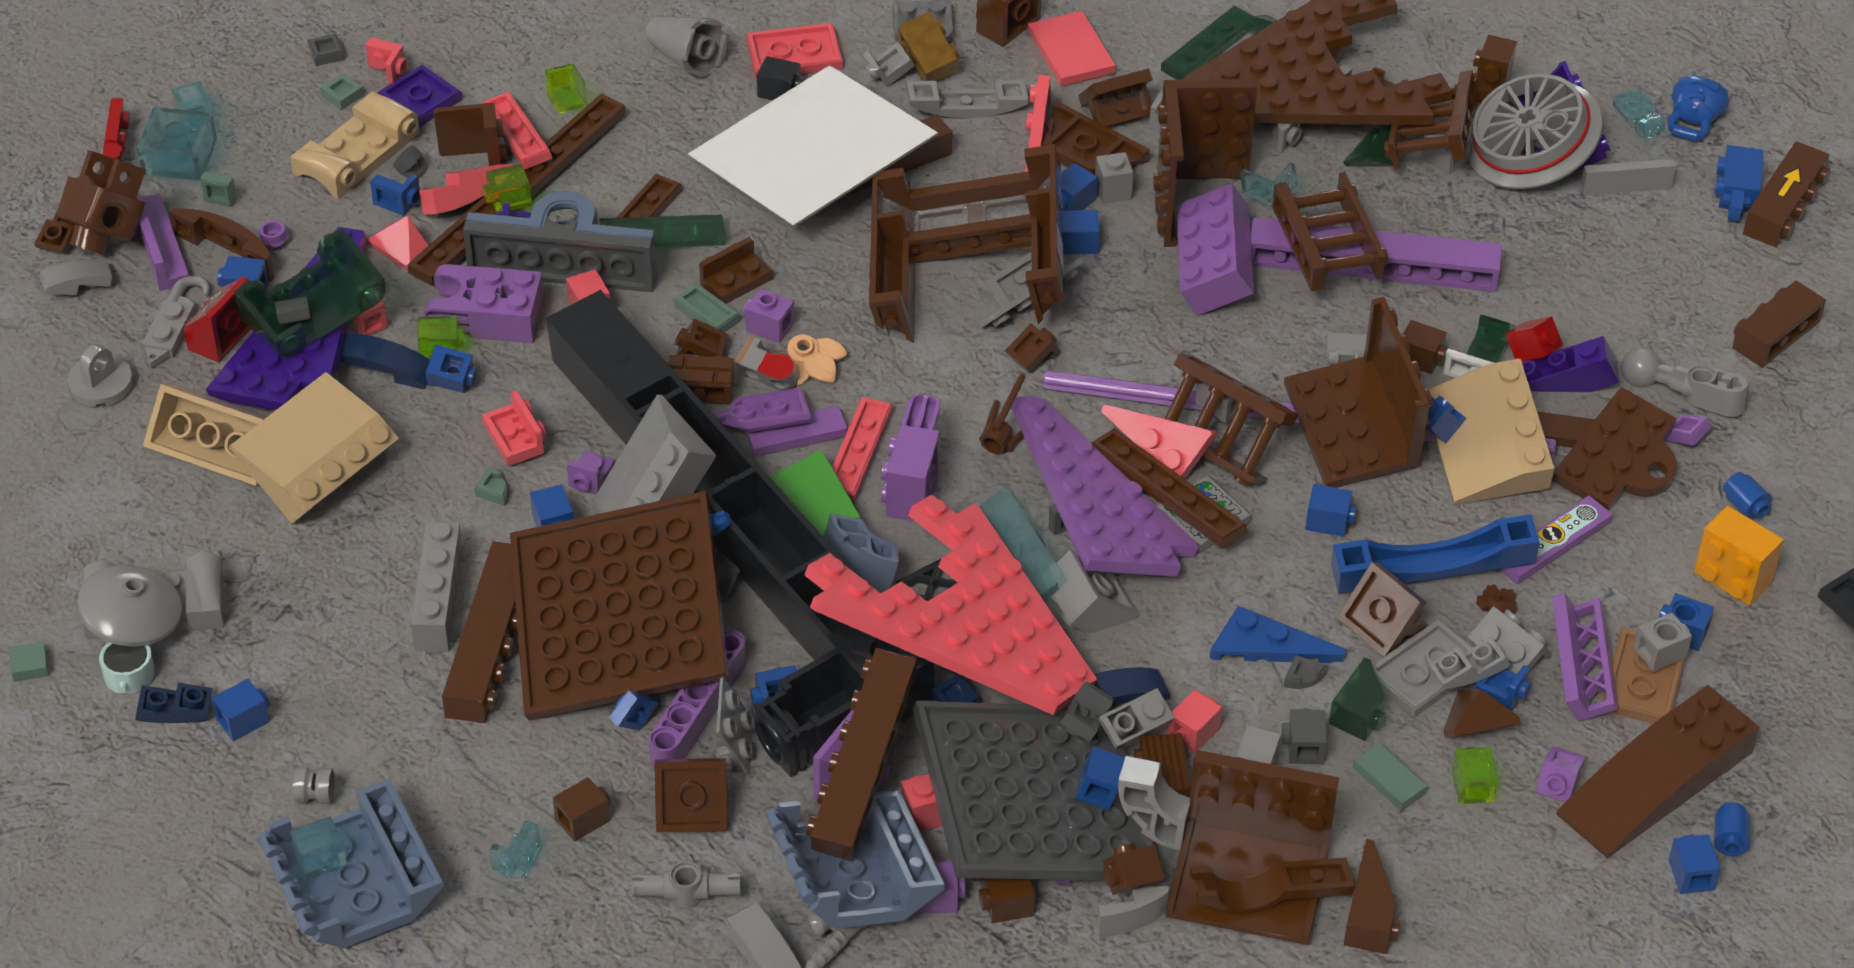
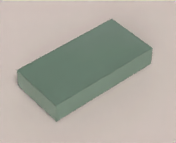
[673,283,740,332]
[1353,743,1428,811]

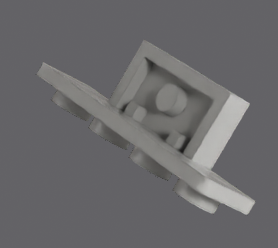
[979,252,1085,328]

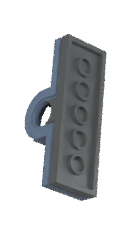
[463,191,657,292]

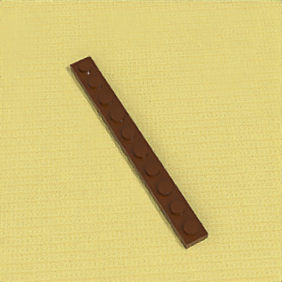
[407,93,625,286]

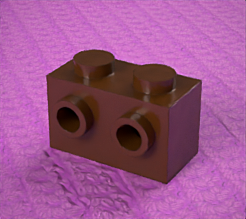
[1473,35,1517,104]

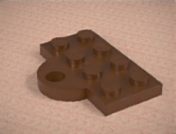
[1552,387,1677,511]

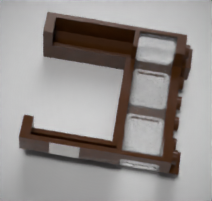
[869,144,1063,343]

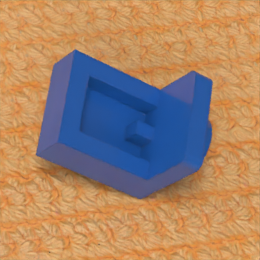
[750,665,797,707]
[1475,665,1532,710]

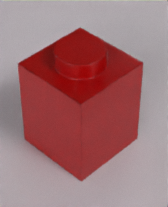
[1505,316,1563,362]

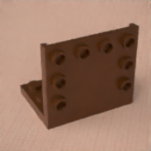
[1153,79,1258,247]
[1284,297,1432,488]
[1165,750,1339,945]

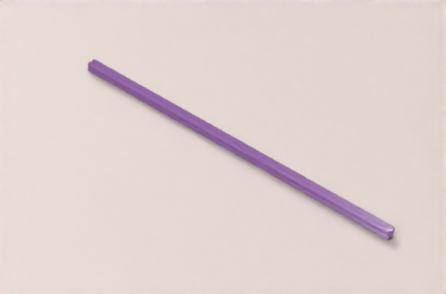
[1043,370,1556,458]

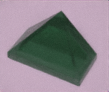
[1343,124,1393,167]

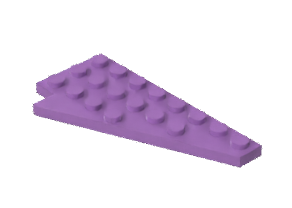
[1011,396,1199,577]

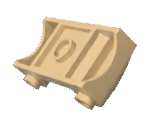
[290,91,420,199]

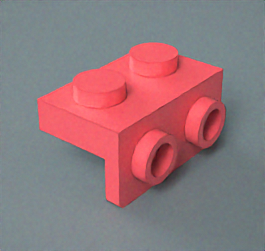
[481,390,546,466]

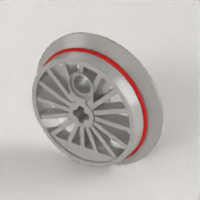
[1469,74,1603,189]

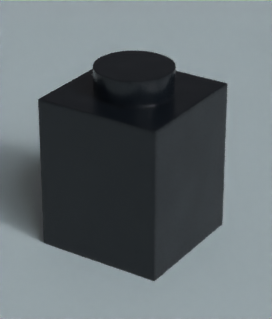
[757,56,804,101]

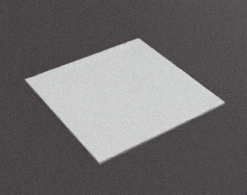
[688,65,938,227]

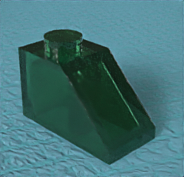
[1329,657,1386,741]

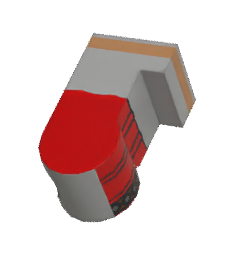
[734,335,799,390]

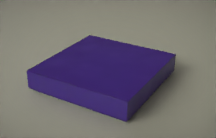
[377,65,462,127]

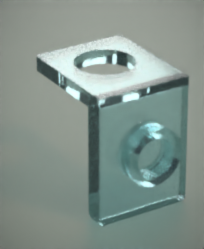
[1240,162,1298,206]

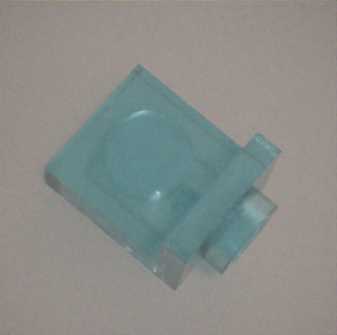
[489,821,541,879]

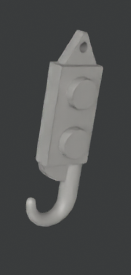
[141,276,210,368]

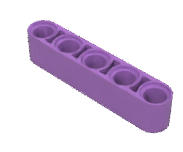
[649,629,746,767]

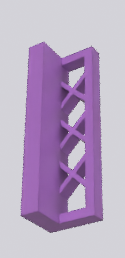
[136,192,189,291]
[1552,593,1618,722]

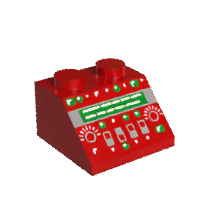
[184,276,256,363]

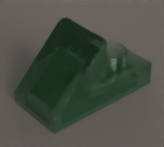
[1467,314,1516,363]

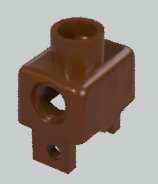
[57,150,146,256]

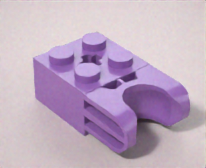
[423,264,544,343]
[881,394,940,521]

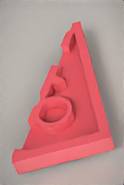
[1025,74,1052,172]
[1100,404,1218,479]

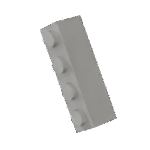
[411,522,463,652]

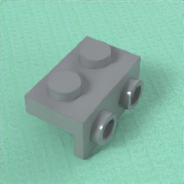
[1467,606,1551,674]

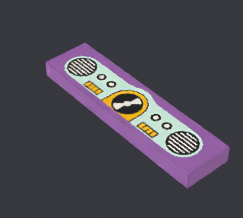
[1500,495,1613,585]

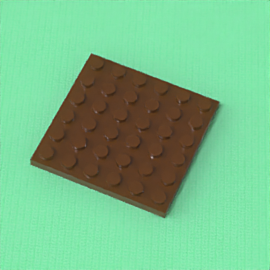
[510,491,729,720]

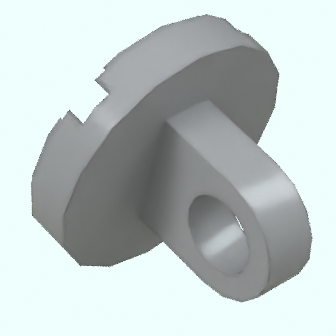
[67,344,133,407]

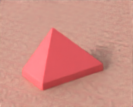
[367,215,428,271]

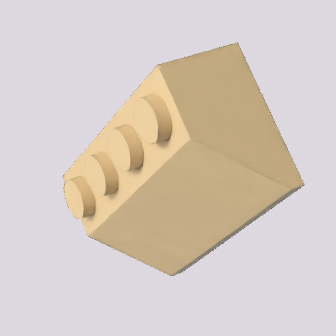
[143,384,268,486]

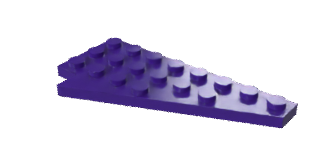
[206,227,367,410]

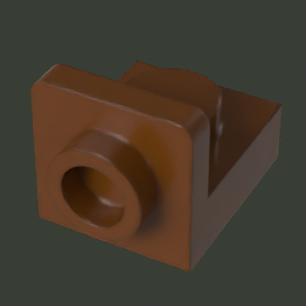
[675,318,728,357]
[1005,323,1060,373]

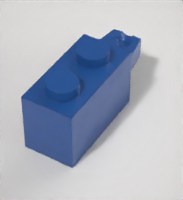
[1714,145,1764,222]

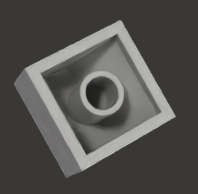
[1043,550,1139,633]

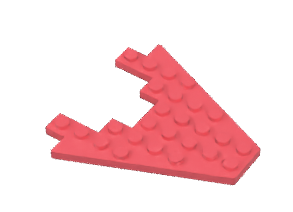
[805,494,1097,715]

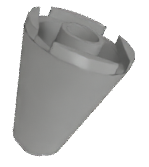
[646,16,727,77]

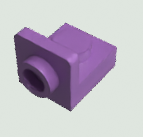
[567,451,615,495]
[1536,746,1586,802]

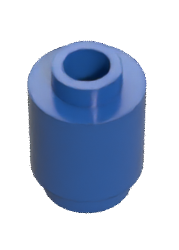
[1723,472,1772,520]
[1714,802,1751,856]

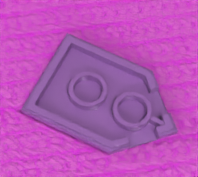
[713,388,811,432]

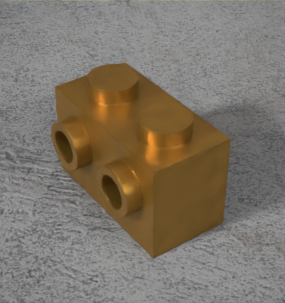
[898,11,960,81]

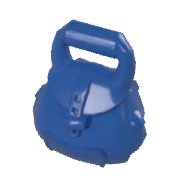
[1668,75,1729,142]

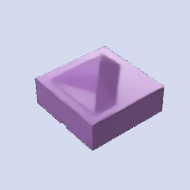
[1666,414,1711,446]

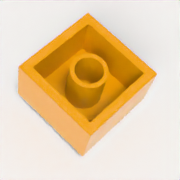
[1694,505,1784,606]

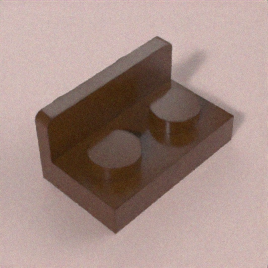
[699,237,773,304]

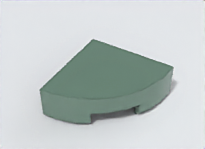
[474,466,508,506]

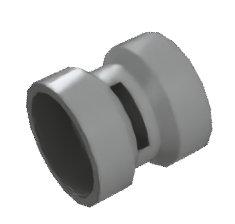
[293,767,335,804]

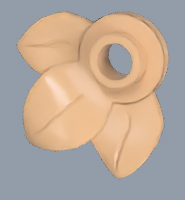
[787,334,847,387]

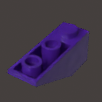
[1522,336,1620,392]

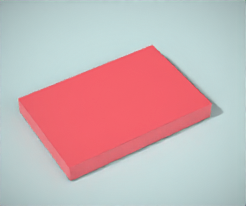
[1028,11,1116,87]
[746,23,843,79]

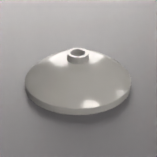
[77,565,182,647]

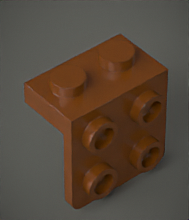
[434,102,507,166]

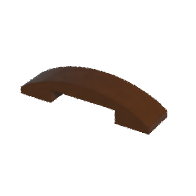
[169,208,274,281]

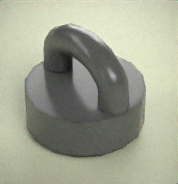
[393,145,426,178]

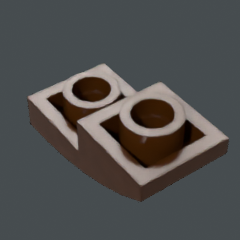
[34,210,75,254]

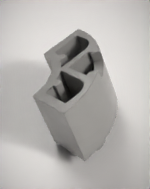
[1118,756,1190,851]

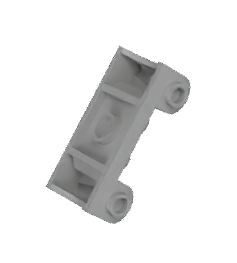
[82,551,224,640]

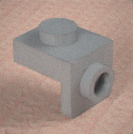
[863,42,915,86]

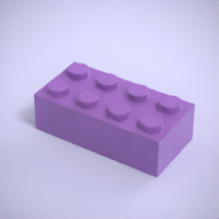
[1177,183,1254,315]

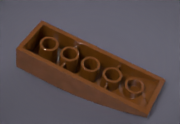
[1556,685,1760,859]

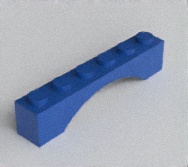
[1331,514,1540,594]

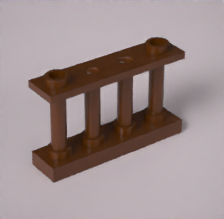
[1384,70,1479,170]
[1272,172,1388,291]
[1165,354,1299,487]

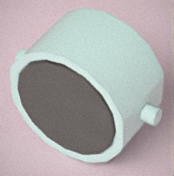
[99,642,155,694]

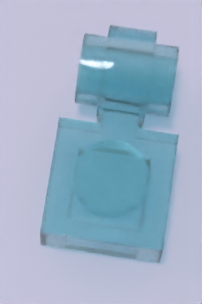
[1613,88,1665,139]

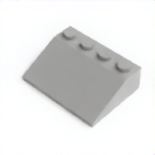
[593,395,717,514]

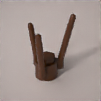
[979,374,1025,454]

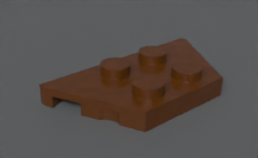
[1043,100,1150,175]

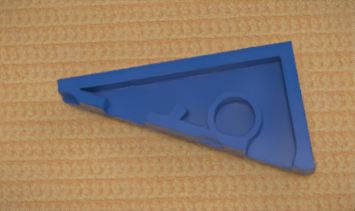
[1210,606,1347,663]

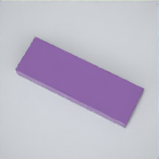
[745,406,848,457]

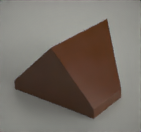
[1443,689,1521,737]

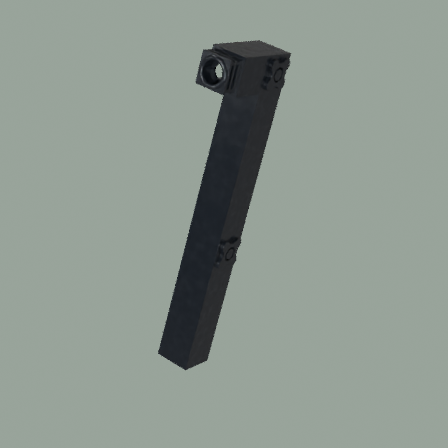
[546,289,935,777]

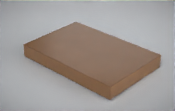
[1602,627,1685,724]

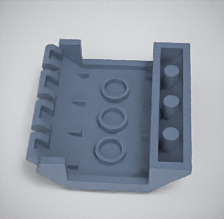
[258,778,444,948]
[765,791,945,929]

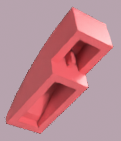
[419,163,514,215]

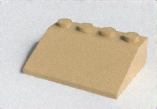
[1429,359,1554,505]
[229,372,399,524]

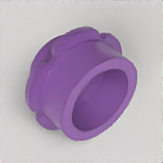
[258,220,289,249]

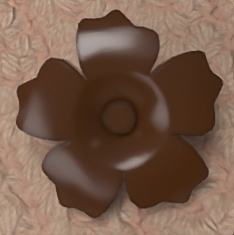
[1476,584,1517,614]

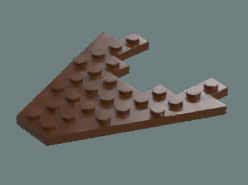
[1183,0,1452,125]

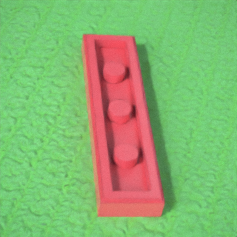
[482,92,552,170]
[832,397,893,503]

